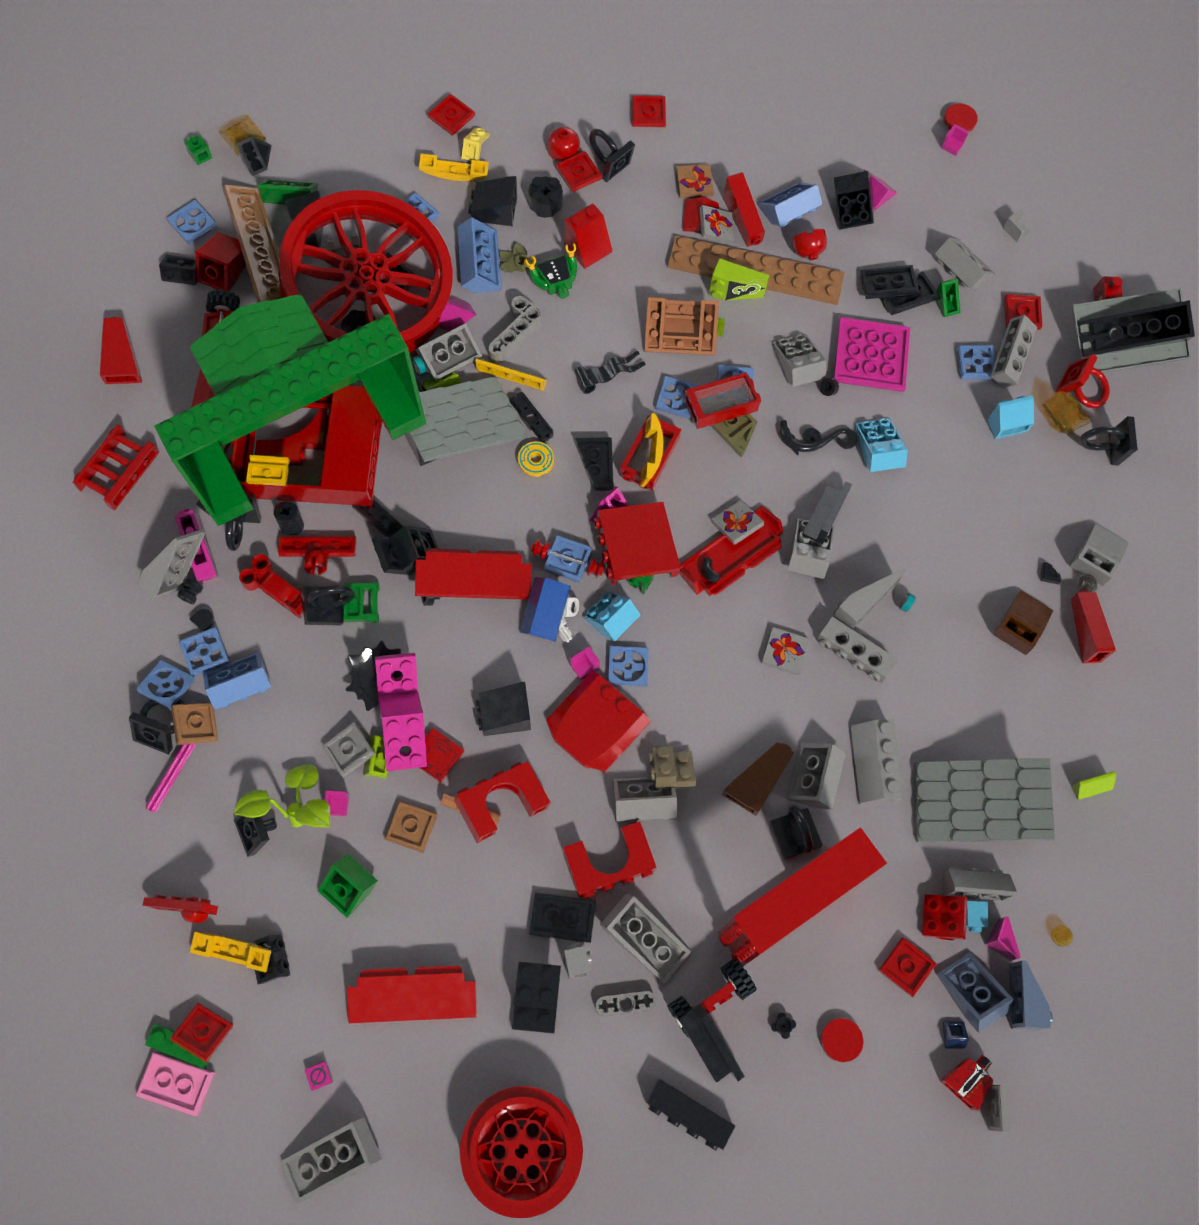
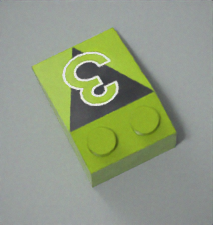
[709,258,770,301]

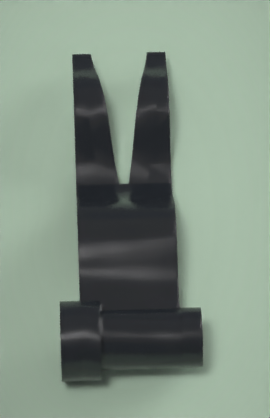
[574,351,646,394]

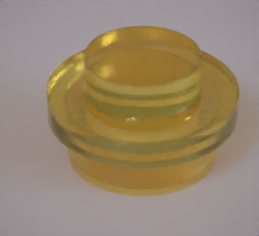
[1051,925,1073,947]

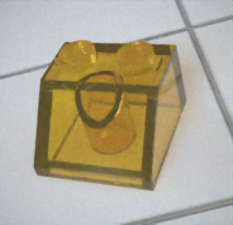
[1042,391,1092,434]

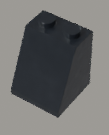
[468,176,517,226]
[285,191,323,248]
[475,682,531,736]

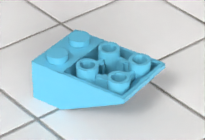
[855,418,908,472]

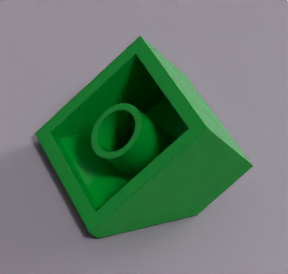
[317,854,378,918]

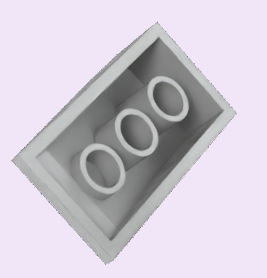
[137,529,206,599]
[833,568,907,630]
[600,894,691,984]
[281,1117,382,1204]

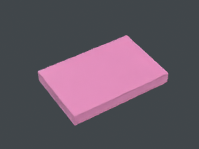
[135,1052,215,1116]

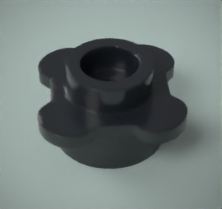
[771,1013,796,1039]

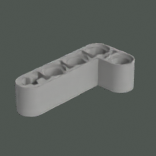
[489,296,541,364]

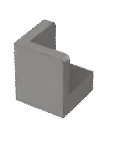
[1003,210,1029,242]

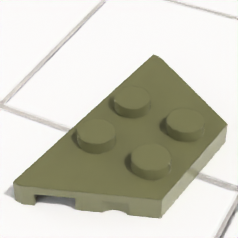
[700,397,757,457]

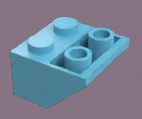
[987,396,1034,439]
[583,591,641,641]

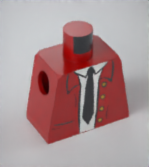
[940,1055,993,1111]

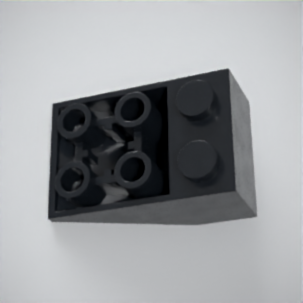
[834,171,874,230]

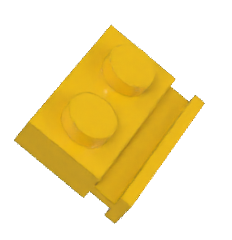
[246,455,290,486]

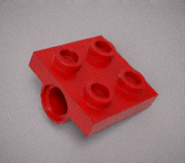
[922,894,967,940]

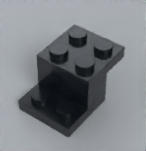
[371,526,438,575]
[512,962,561,1034]

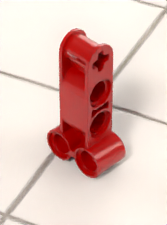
[239,554,303,618]

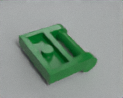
[344,583,380,623]

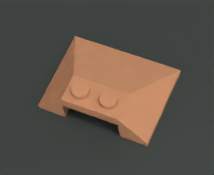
[644,297,719,356]

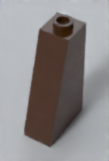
[722,742,794,816]

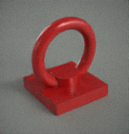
[1055,354,1110,409]

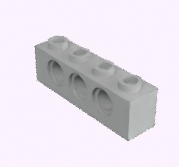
[991,315,1037,388]
[817,616,898,683]

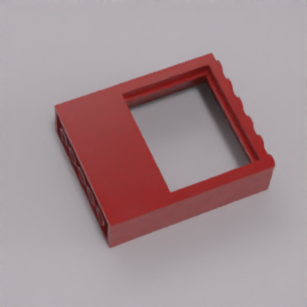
[229,386,382,506]
[718,827,887,966]

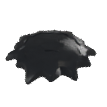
[345,640,402,711]

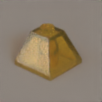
[219,115,266,156]

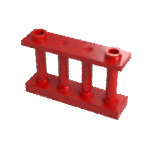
[72,424,159,511]

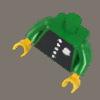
[524,243,578,299]

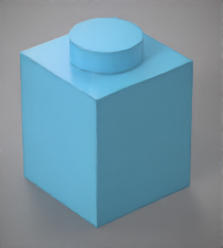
[966,901,988,933]

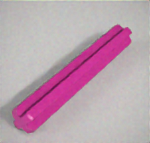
[146,744,196,812]

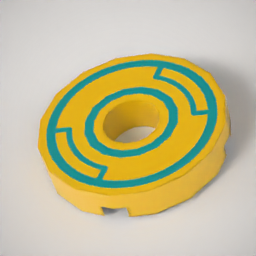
[518,441,554,477]

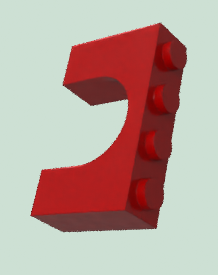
[454,761,551,843]
[563,821,657,899]

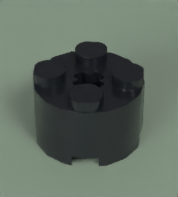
[528,176,563,218]

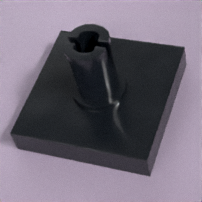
[234,815,277,857]

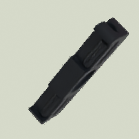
[510,392,554,443]

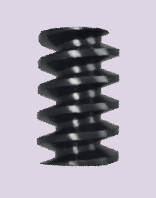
[273,501,304,535]

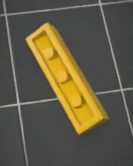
[475,359,547,391]

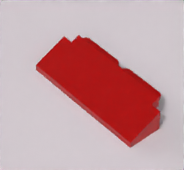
[679,506,783,596]
[415,548,531,600]
[347,966,477,1024]

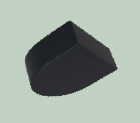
[189,609,214,631]

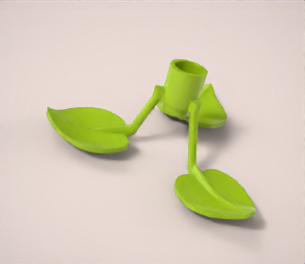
[234,764,330,827]

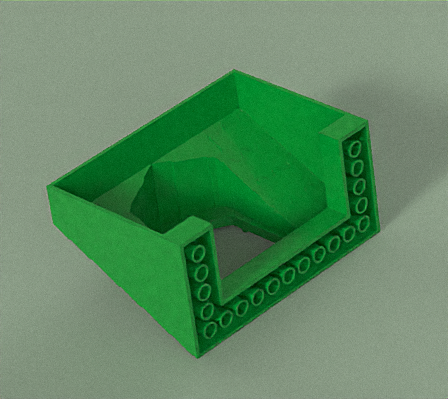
[154,295,427,526]

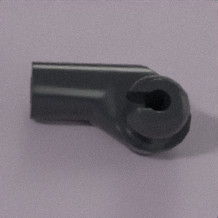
[701,558,720,583]

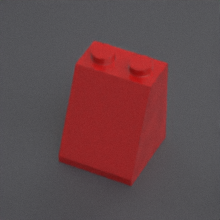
[564,203,612,269]
[195,232,246,292]

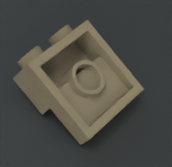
[649,746,696,788]

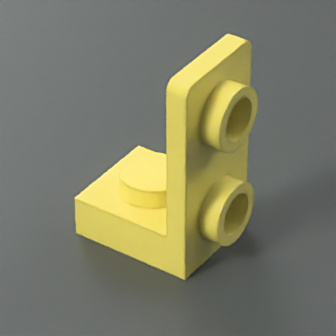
[461,128,490,161]

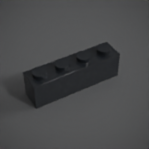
[646,1079,735,1151]

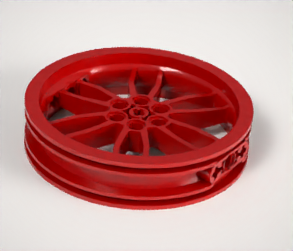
[278,190,453,353]

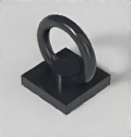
[589,129,635,183]
[1079,416,1138,466]
[225,496,261,551]
[300,585,355,626]
[129,695,185,755]
[770,806,823,860]

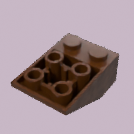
[993,590,1054,655]

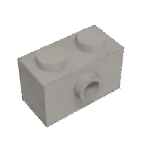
[564,943,592,980]

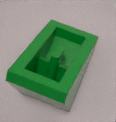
[936,278,961,317]

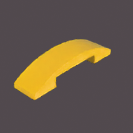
[419,153,489,181]
[640,413,663,487]
[190,931,271,972]

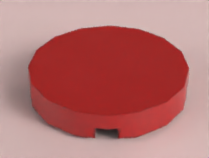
[944,103,978,131]
[820,1018,864,1063]

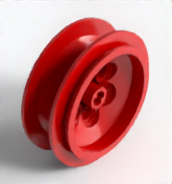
[460,1086,583,1218]

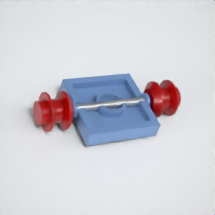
[531,535,606,583]

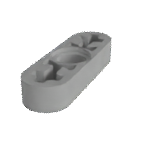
[595,991,656,1017]

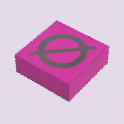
[305,1061,333,1091]

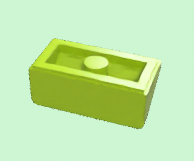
[421,371,461,391]
[363,735,388,778]
[1072,771,1117,800]

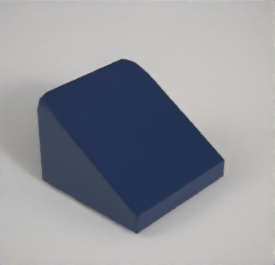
[943,1021,969,1049]

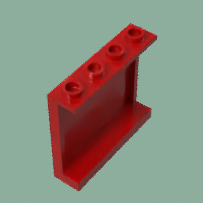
[594,502,681,586]

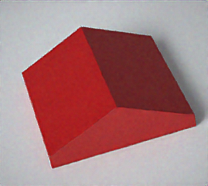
[683,197,719,233]

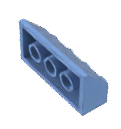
[458,217,501,293]

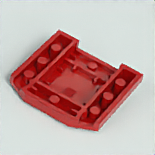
[546,671,651,773]

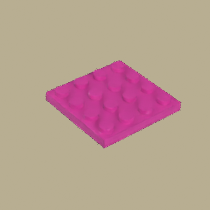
[833,317,910,392]

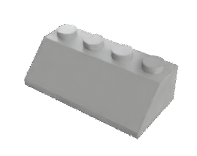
[850,719,904,804]

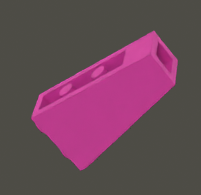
[174,509,219,583]

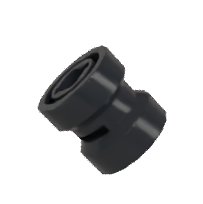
[177,578,204,605]

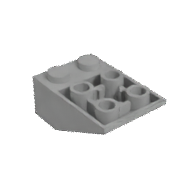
[772,333,826,387]
[787,519,834,579]
[1070,523,1129,586]

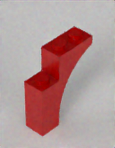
[255,409,329,466]

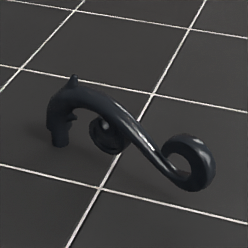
[779,420,857,455]

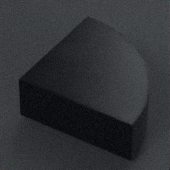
[1040,562,1061,585]

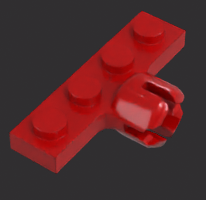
[278,537,357,575]
[142,894,218,924]

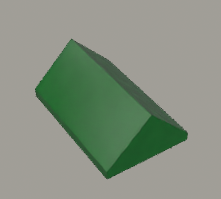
[258,179,318,205]

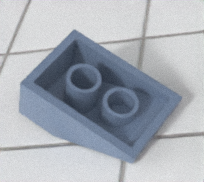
[937,952,1013,1033]
[1009,960,1053,1030]

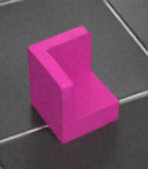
[942,124,969,156]
[570,647,600,679]
[324,790,349,816]

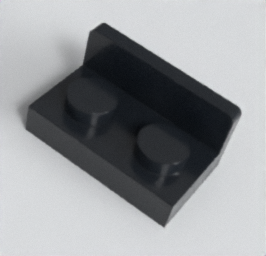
[159,255,197,285]
[250,935,290,985]

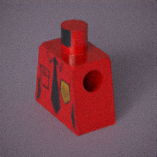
[1093,276,1123,301]

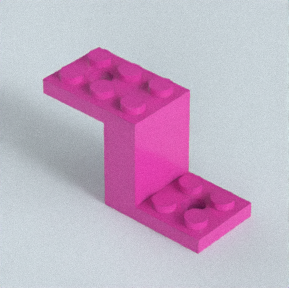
[375,653,427,771]

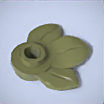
[499,243,531,273]

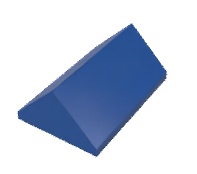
[520,577,571,642]

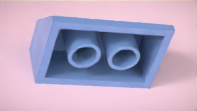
[758,182,822,227]
[203,652,271,710]

